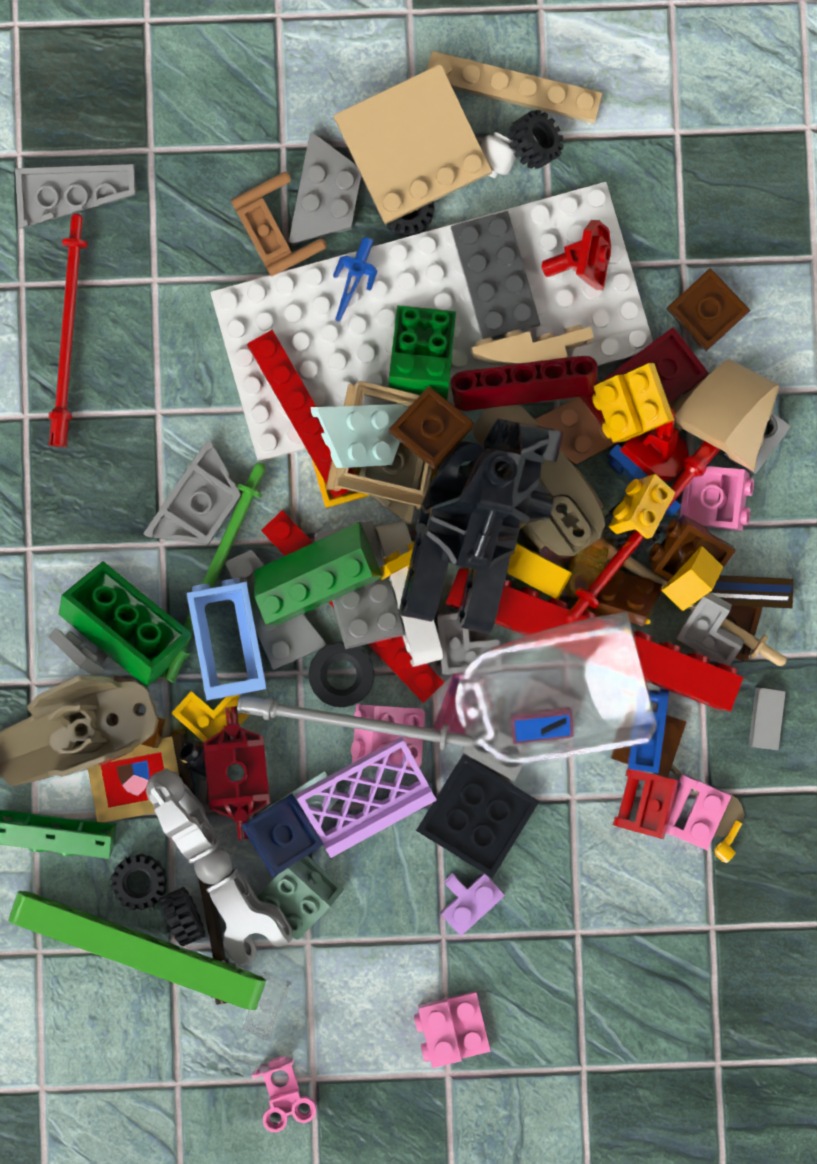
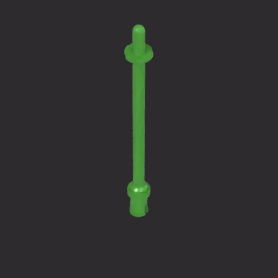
[160,462,265,683]

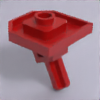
[541,220,611,291]
[620,406,689,481]

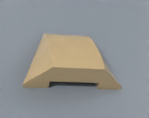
[669,359,779,471]

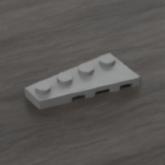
[15,164,136,229]

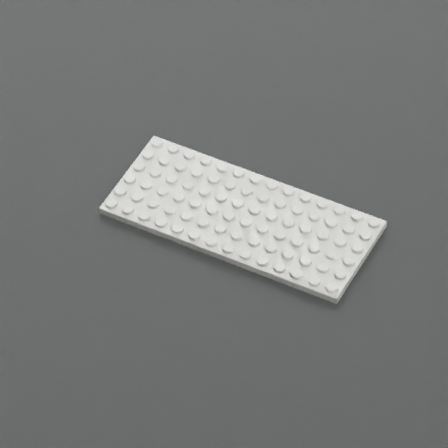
[210,182,653,462]

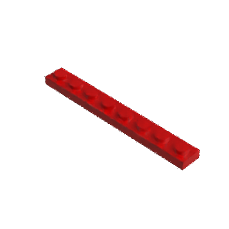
[261,510,445,703]

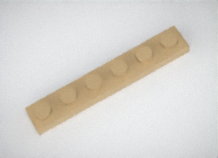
[427,51,602,124]

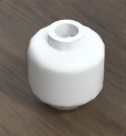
[480,132,517,178]

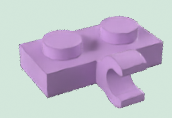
[440,873,505,936]

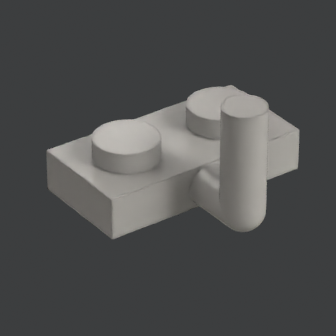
[49,628,108,676]

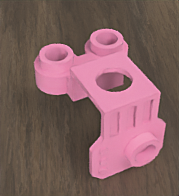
[252,1056,316,1132]

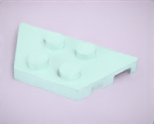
[311,404,410,468]

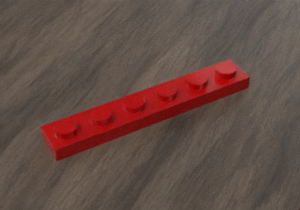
[247,329,355,499]

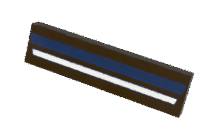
[675,573,794,609]

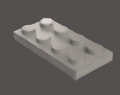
[314,521,404,649]

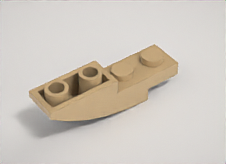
[471,325,594,366]

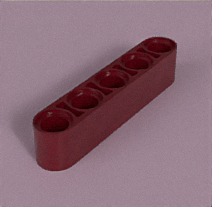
[450,356,599,411]

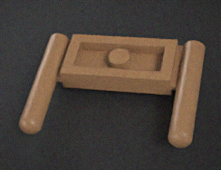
[230,172,327,277]

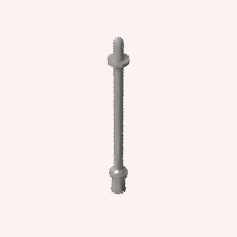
[237,694,476,751]

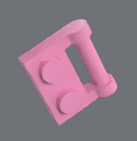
[666,774,731,850]

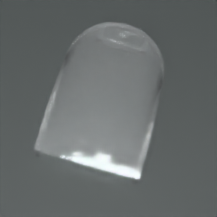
[456,612,657,763]

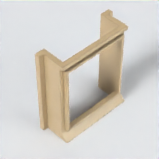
[326,381,433,511]

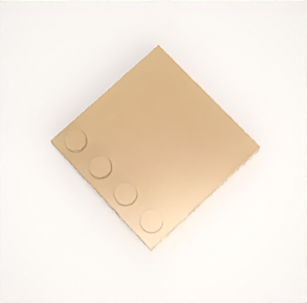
[333,64,492,225]

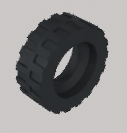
[308,642,374,708]

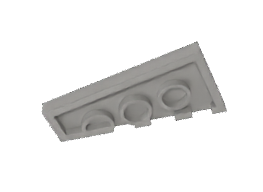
[225,550,327,670]

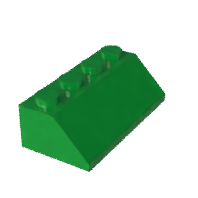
[254,522,383,625]
[58,561,192,688]

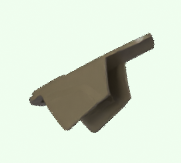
[473,404,605,556]
[0,675,159,787]

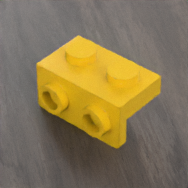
[609,474,675,539]

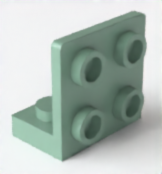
[257,856,344,940]

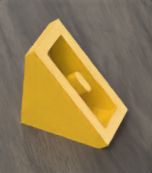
[661,546,723,611]

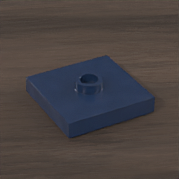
[241,794,324,877]

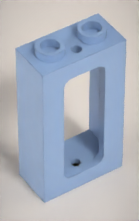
[187,578,266,701]

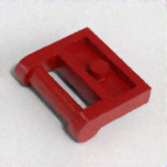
[613,769,679,839]

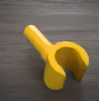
[714,820,742,863]

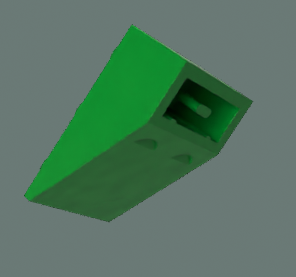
[388,305,456,400]

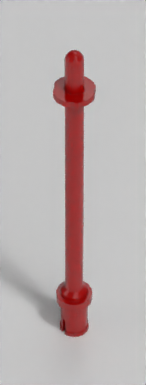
[48,213,88,447]
[566,441,720,623]

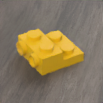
[592,363,674,443]

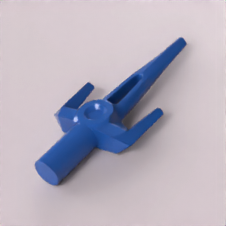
[333,237,378,322]

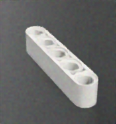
[374,520,443,667]

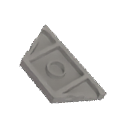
[289,133,362,246]
[143,439,241,545]

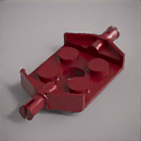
[203,706,272,840]

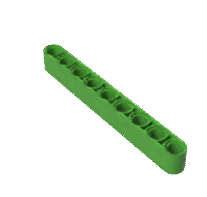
[8,890,266,1010]

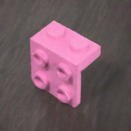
[351,704,425,767]

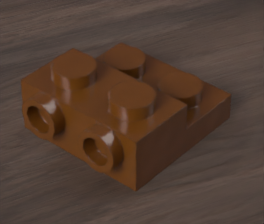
[649,514,736,580]

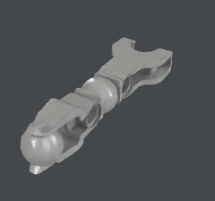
[146,768,293,966]

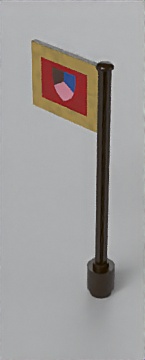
[88,729,236,1005]

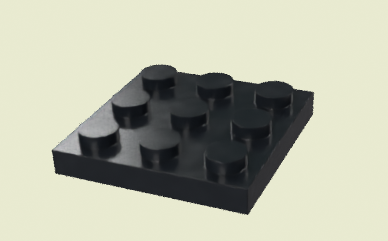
[416,754,540,878]

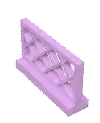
[295,736,436,858]

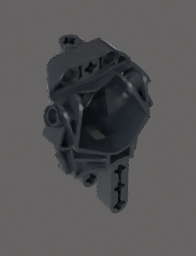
[400,419,564,634]

